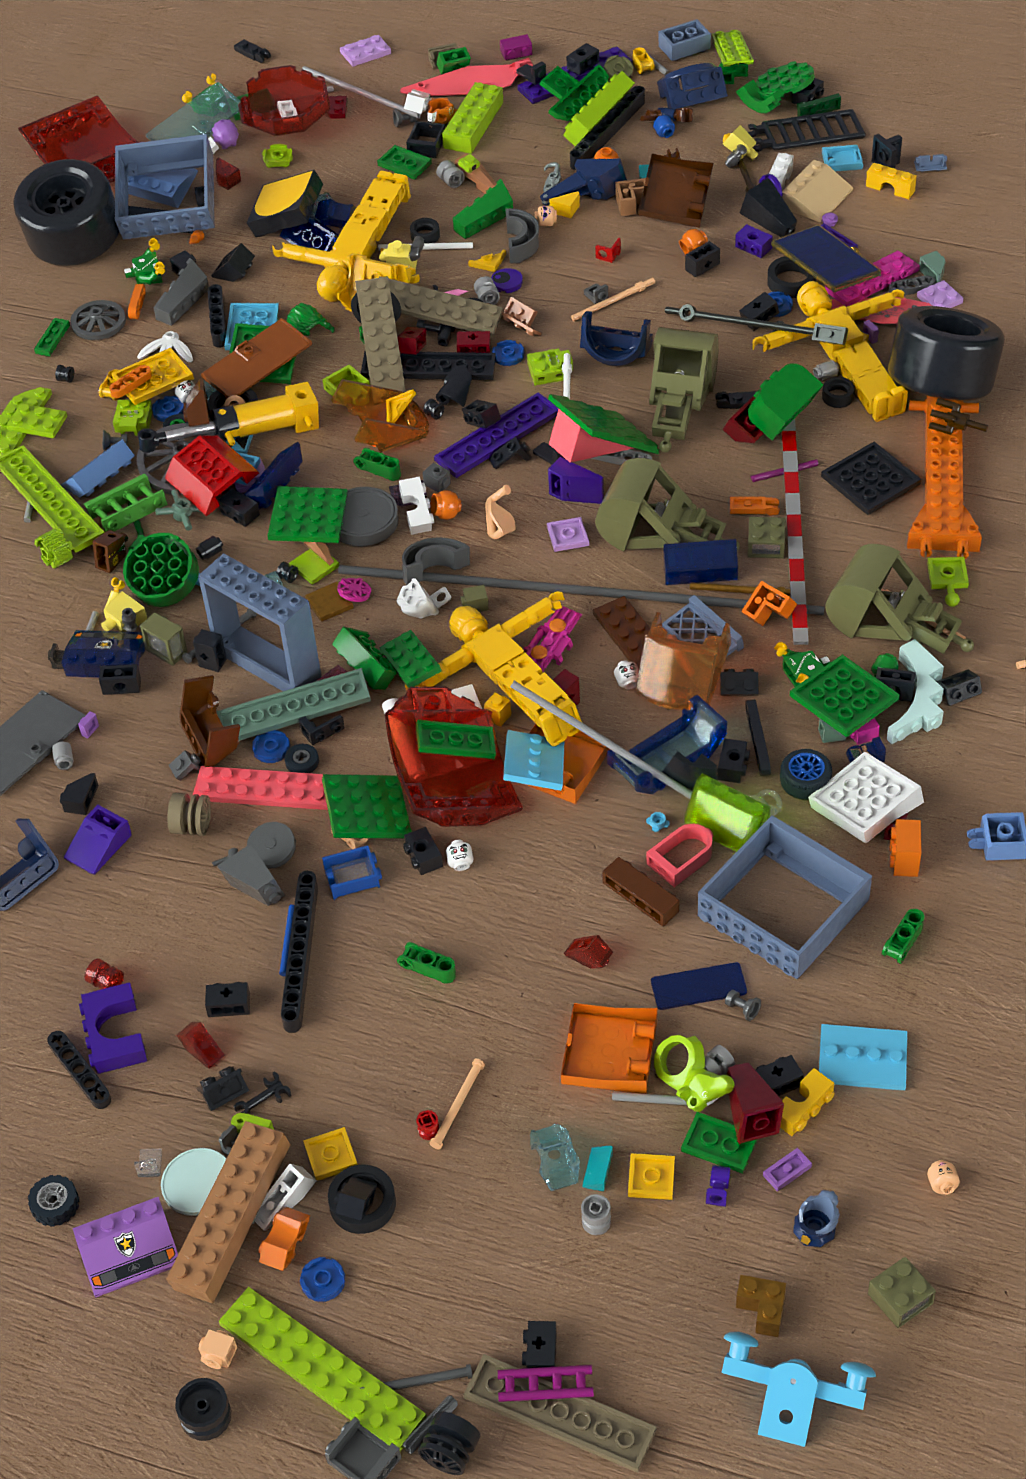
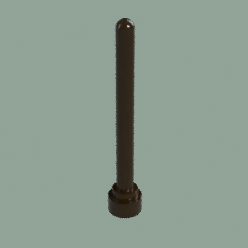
[738,159,756,193]

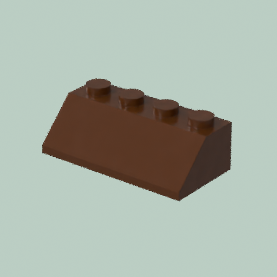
[183,378,209,427]

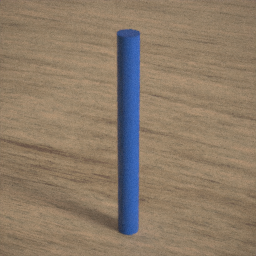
[279,904,294,976]

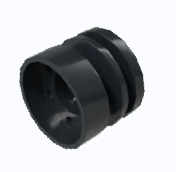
[418,1411,481,1475]

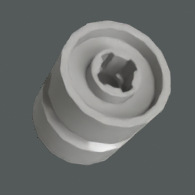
[436,160,465,188]
[474,276,500,305]
[705,1045,735,1075]
[581,1194,611,1235]

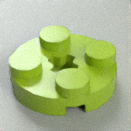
[262,144,293,168]

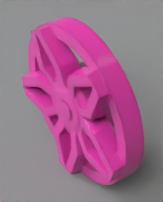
[337,578,371,602]

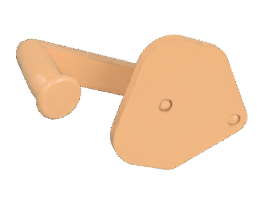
[485,485,516,540]

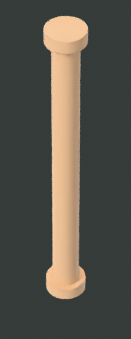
[429,1059,485,1150]

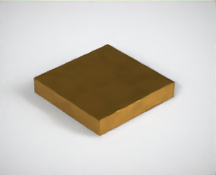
[305,582,354,622]

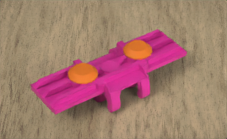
[523,605,582,672]

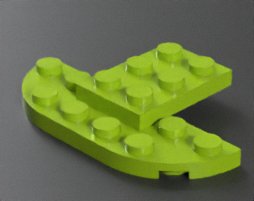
[0,387,67,456]

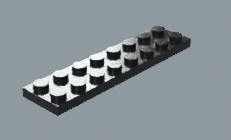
[361,351,496,380]

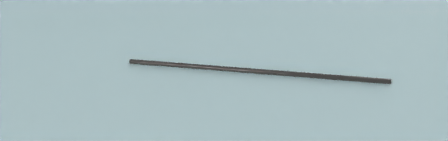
[338,565,825,616]

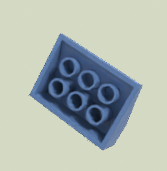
[128,168,198,208]

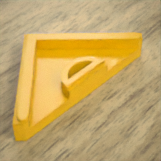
[468,249,507,272]
[386,389,416,427]

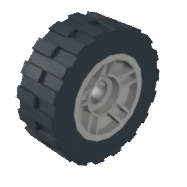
[28,1175,80,1227]

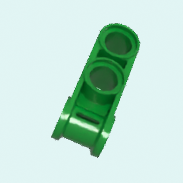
[353,447,401,481]
[881,909,925,964]
[397,942,456,984]

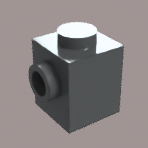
[422,462,451,493]

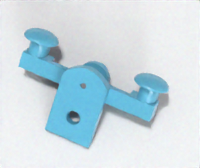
[722,1332,876,1447]

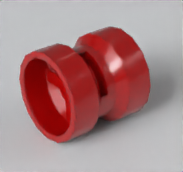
[416,1110,439,1140]

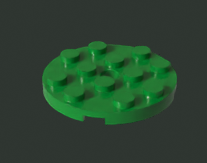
[756,61,815,97]

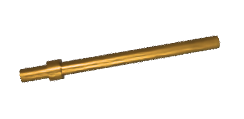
[690,582,791,596]

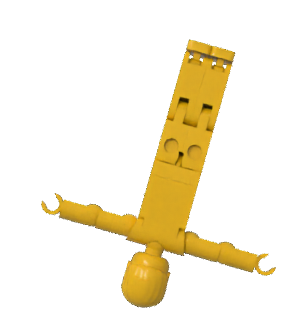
[272,171,420,302]
[752,281,908,422]
[405,592,582,747]

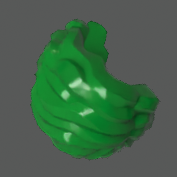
[287,303,335,336]

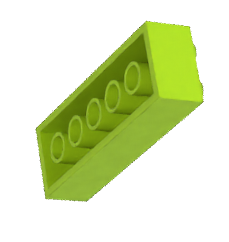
[563,71,635,146]
[442,82,503,154]

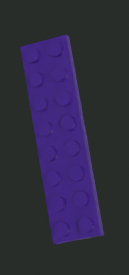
[517,47,633,104]
[434,392,559,478]

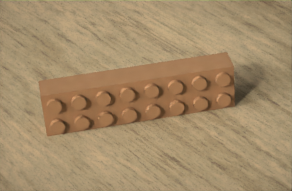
[166,1121,291,1304]

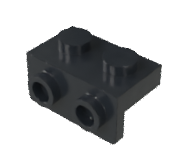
[720,669,759,696]

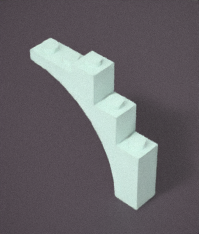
[887,639,944,744]

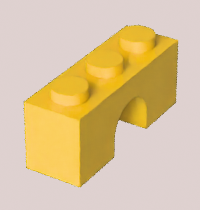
[866,163,917,199]
[780,1068,835,1136]

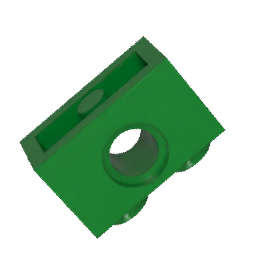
[436,47,471,75]

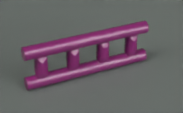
[497,1365,594,1402]

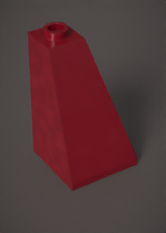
[727,1062,784,1144]

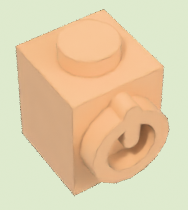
[199,1330,237,1369]

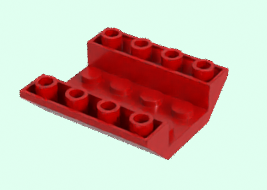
[165,435,260,517]

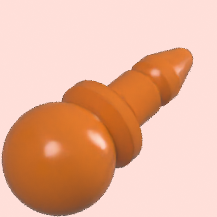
[189,230,205,244]

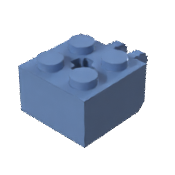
[967,812,1026,860]

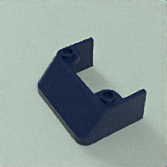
[0,818,59,911]

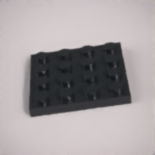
[821,441,921,515]

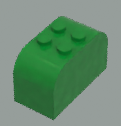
[748,363,824,441]

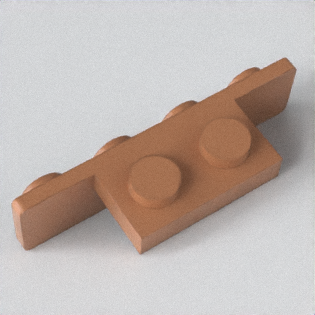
[488,297,542,336]

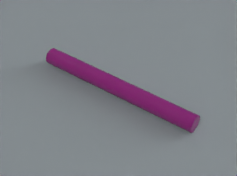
[751,459,819,482]

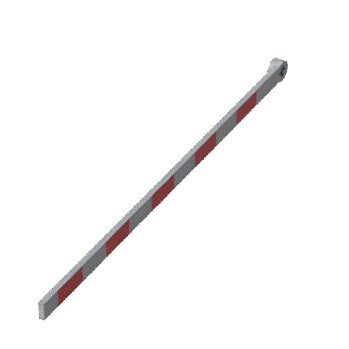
[782,419,809,645]

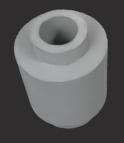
[813,360,839,381]
[52,741,74,770]

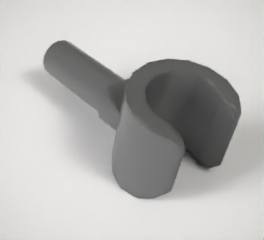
[212,848,238,866]

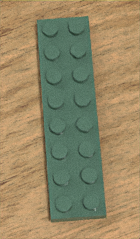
[217,668,371,741]

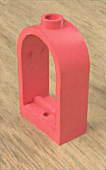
[646,824,714,888]

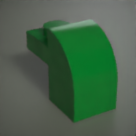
[719,62,748,85]

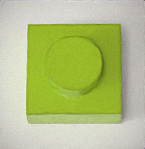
[458,154,480,173]

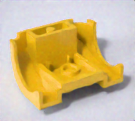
[337,253,412,312]

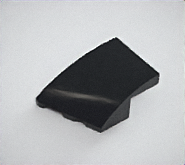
[662,751,719,797]

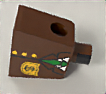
[93,530,128,573]

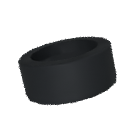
[410,218,440,243]
[822,377,855,408]

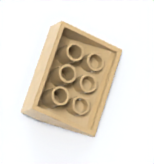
[782,160,853,223]

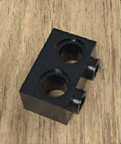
[462,400,501,428]

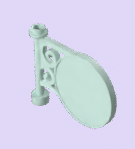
[161,1148,255,1224]

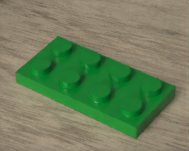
[379,630,442,689]
[416,720,496,759]

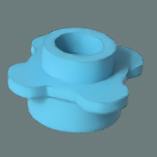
[646,812,670,832]

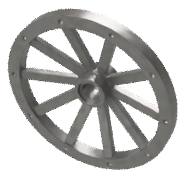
[137,423,226,495]

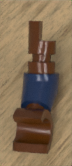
[640,108,693,122]

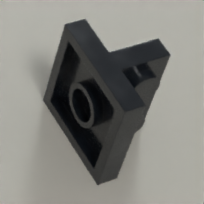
[871,133,902,168]

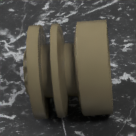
[167,793,211,836]

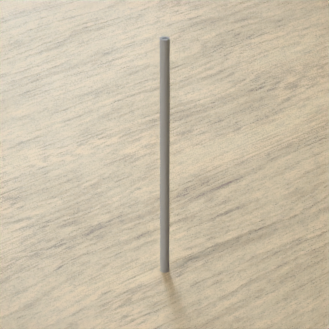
[302,66,421,118]
[510,680,697,801]

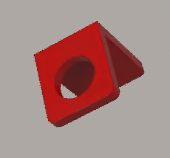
[595,238,621,263]

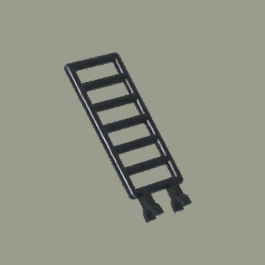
[748,109,866,152]

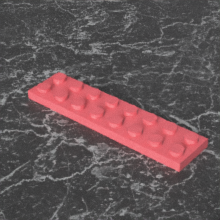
[193,766,328,810]

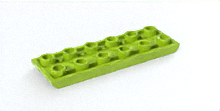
[711,30,754,67]

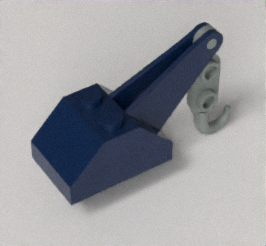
[540,158,627,205]

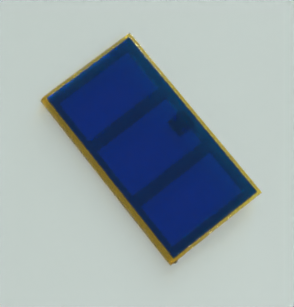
[771,224,881,292]

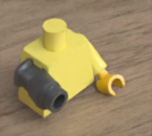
[723,125,759,168]
[379,236,424,271]
[101,577,147,633]

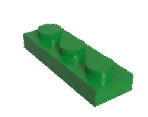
[34,318,70,356]

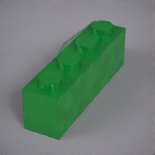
[453,179,513,239]
[332,626,397,690]

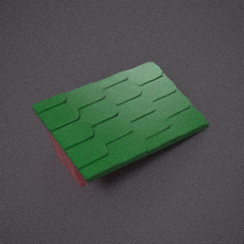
[548,394,660,463]

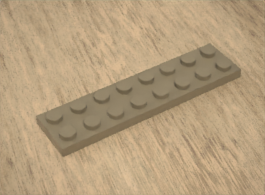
[379,276,503,337]
[355,277,406,405]
[463,1354,657,1473]

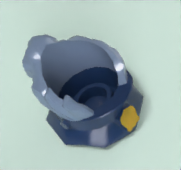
[793,1190,840,1247]

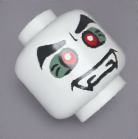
[174,380,195,403]
[614,660,641,689]
[446,840,474,871]

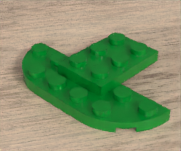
[540,64,609,121]

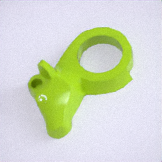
[654,1035,734,1112]

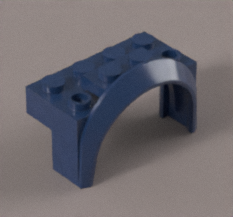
[657,63,728,109]
[580,311,653,366]

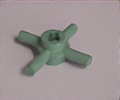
[155,489,201,531]

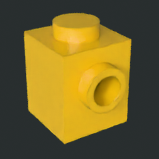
[484,693,511,727]

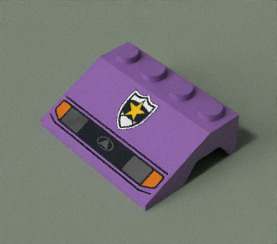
[72,1197,178,1298]

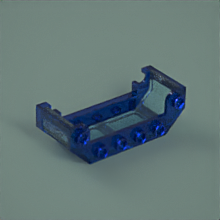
[607,695,727,794]

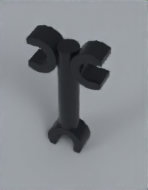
[234,1071,292,1114]

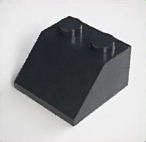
[211,243,255,282]

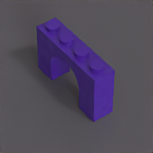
[79,982,147,1074]

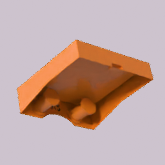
[524,724,610,804]
[561,1003,658,1094]

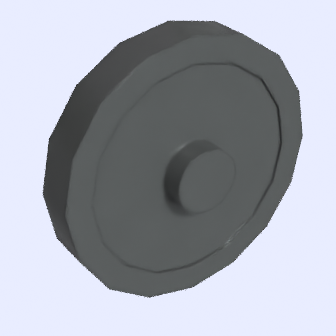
[247,822,296,869]

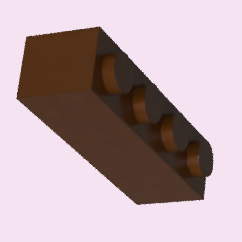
[602,857,680,927]

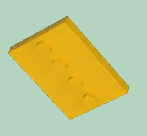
[112,347,194,405]

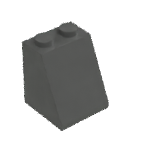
[217,844,285,906]

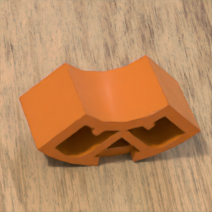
[258,1207,310,1271]

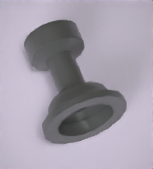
[393,109,417,127]
[102,430,128,450]
[725,990,761,1021]

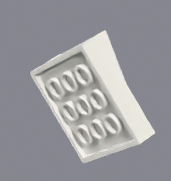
[808,752,924,843]

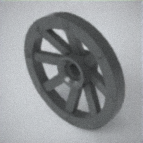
[70,300,126,340]

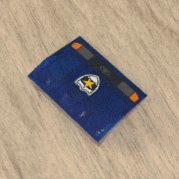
[62,630,145,678]

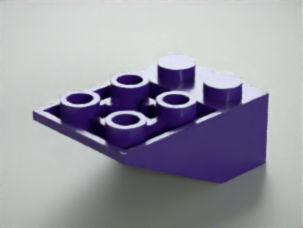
[548,457,604,504]
[64,805,132,875]

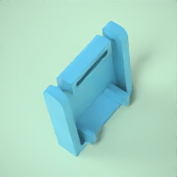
[822,145,863,172]

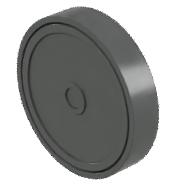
[339,487,399,546]

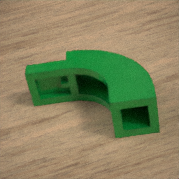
[736,79,785,113]

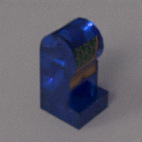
[846,737,886,763]

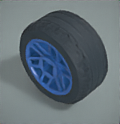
[780,749,832,800]

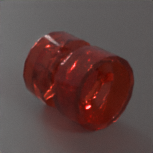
[84,958,124,990]

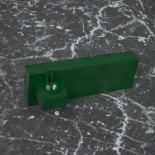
[797,93,841,117]

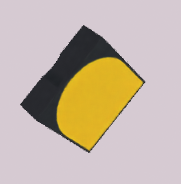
[247,169,323,237]

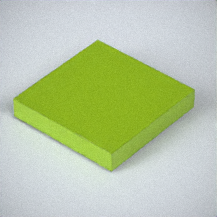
[289,549,340,585]

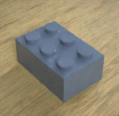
[659,19,711,61]

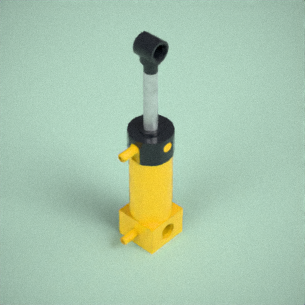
[138,382,319,453]

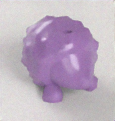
[212,119,239,149]

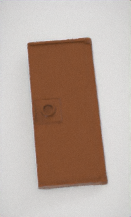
[201,318,313,398]

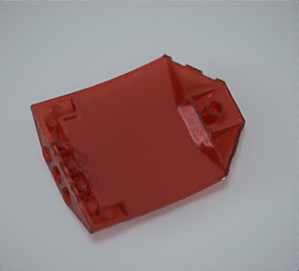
[18,95,141,183]
[385,687,523,827]

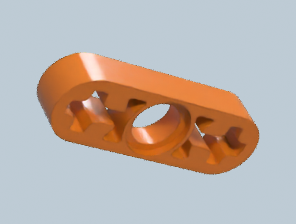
[128,284,146,319]
[109,365,152,398]

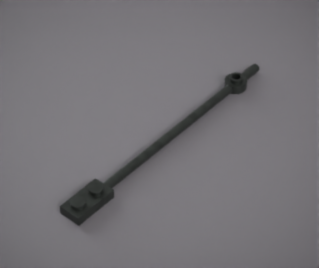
[665,304,848,345]

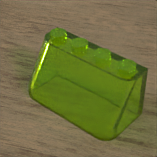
[684,773,771,852]

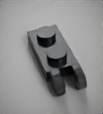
[234,39,271,63]
[715,391,757,409]

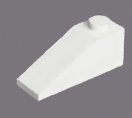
[255,1164,317,1231]

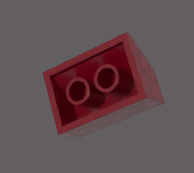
[723,397,764,444]

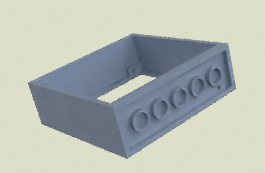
[115,134,215,239]
[198,553,322,691]
[698,815,872,979]

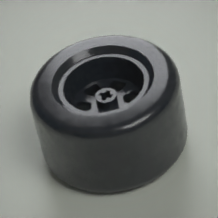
[13,159,120,266]
[888,306,1005,401]

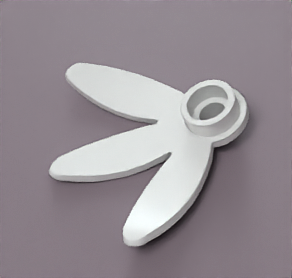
[137,331,193,362]

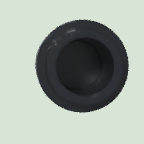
[196,536,223,560]

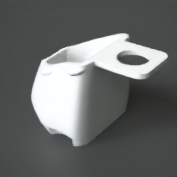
[397,578,452,618]

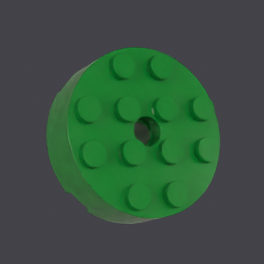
[123,533,199,607]

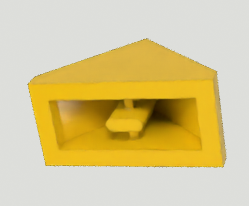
[549,191,580,218]

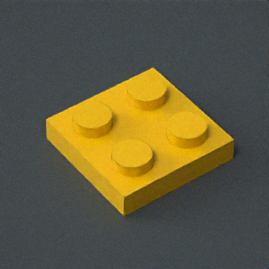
[303,1127,358,1181]
[628,1153,675,1200]

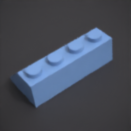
[61,439,135,498]

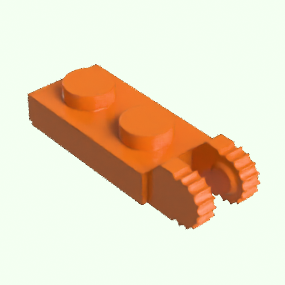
[730,497,780,516]

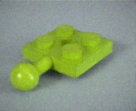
[927,557,969,607]

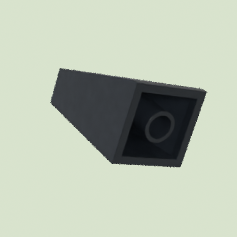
[739,178,797,238]

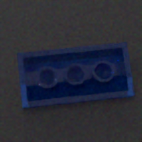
[280,216,339,251]
[244,442,303,510]
[663,539,738,585]

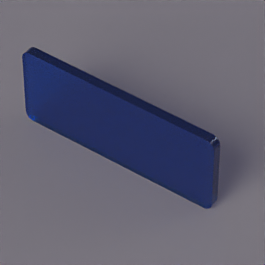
[651,962,747,1010]

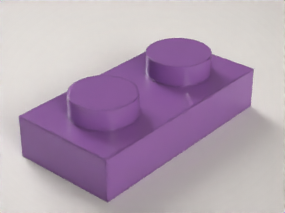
[763,1148,812,1192]

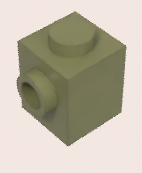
[460,585,489,612]

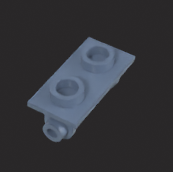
[914,154,947,172]

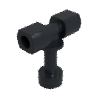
[416,319,456,346]

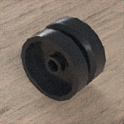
[175,1378,232,1441]

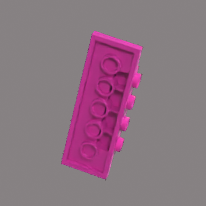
[825,251,920,307]

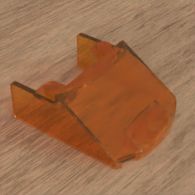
[331,379,429,453]
[636,612,731,710]

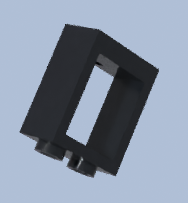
[406,121,445,158]

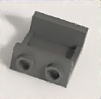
[325,1417,402,1479]

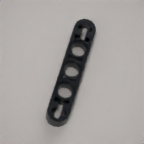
[745,699,771,776]
[47,1031,111,1109]

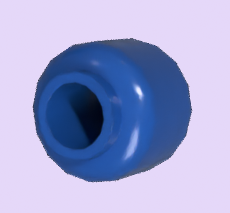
[653,115,675,138]

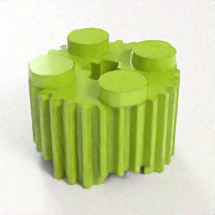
[34,527,74,569]

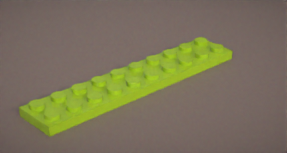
[0,445,105,553]
[219,1287,427,1451]

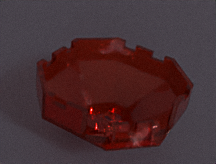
[238,65,330,136]

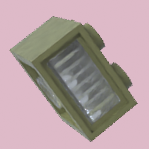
[748,517,785,559]
[140,613,188,666]
[868,1257,936,1328]

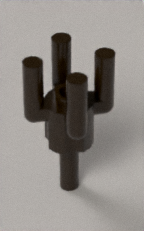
[928,398,988,434]

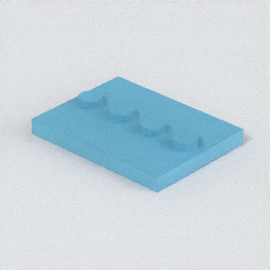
[224,303,279,351]
[503,730,564,791]
[819,1024,907,1091]

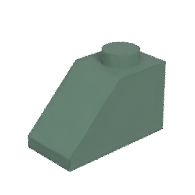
[919,251,946,284]

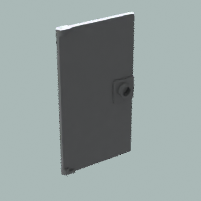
[0,690,86,796]

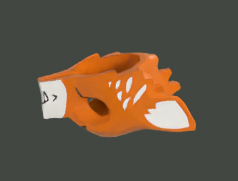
[428,97,458,124]

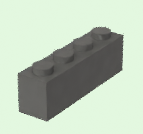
[154,258,209,326]

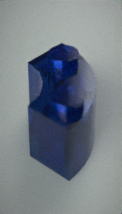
[315,198,356,229]

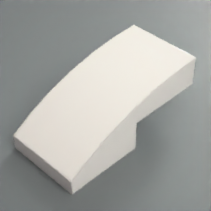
[277,100,299,122]

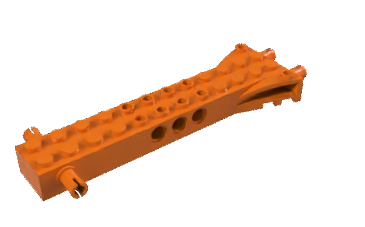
[907,395,982,559]

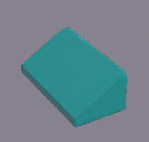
[582,1146,613,1192]

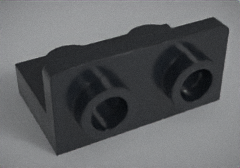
[936,669,982,705]

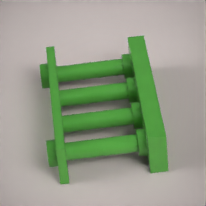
[84,474,168,532]

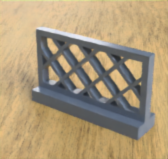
[661,595,744,670]

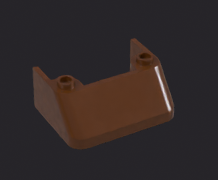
[180,675,240,767]

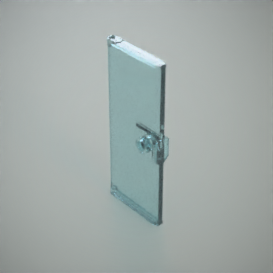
[145,81,245,141]

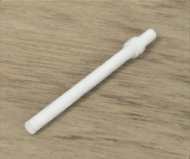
[378,242,473,251]
[562,353,572,399]

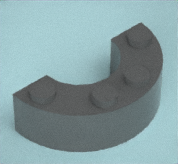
[506,208,540,263]
[402,537,470,585]

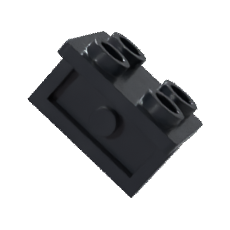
[197,1066,249,1111]

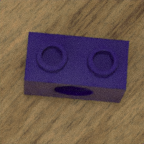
[735,224,773,258]

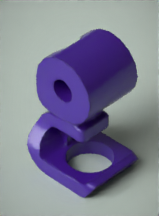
[706,1165,731,1207]

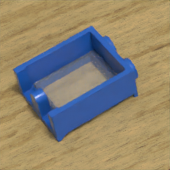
[322,845,382,900]

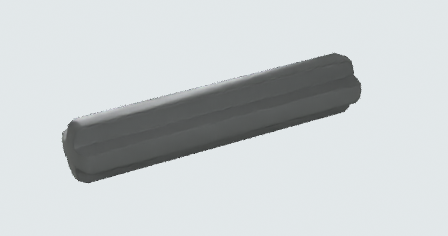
[402,1395,458,1454]

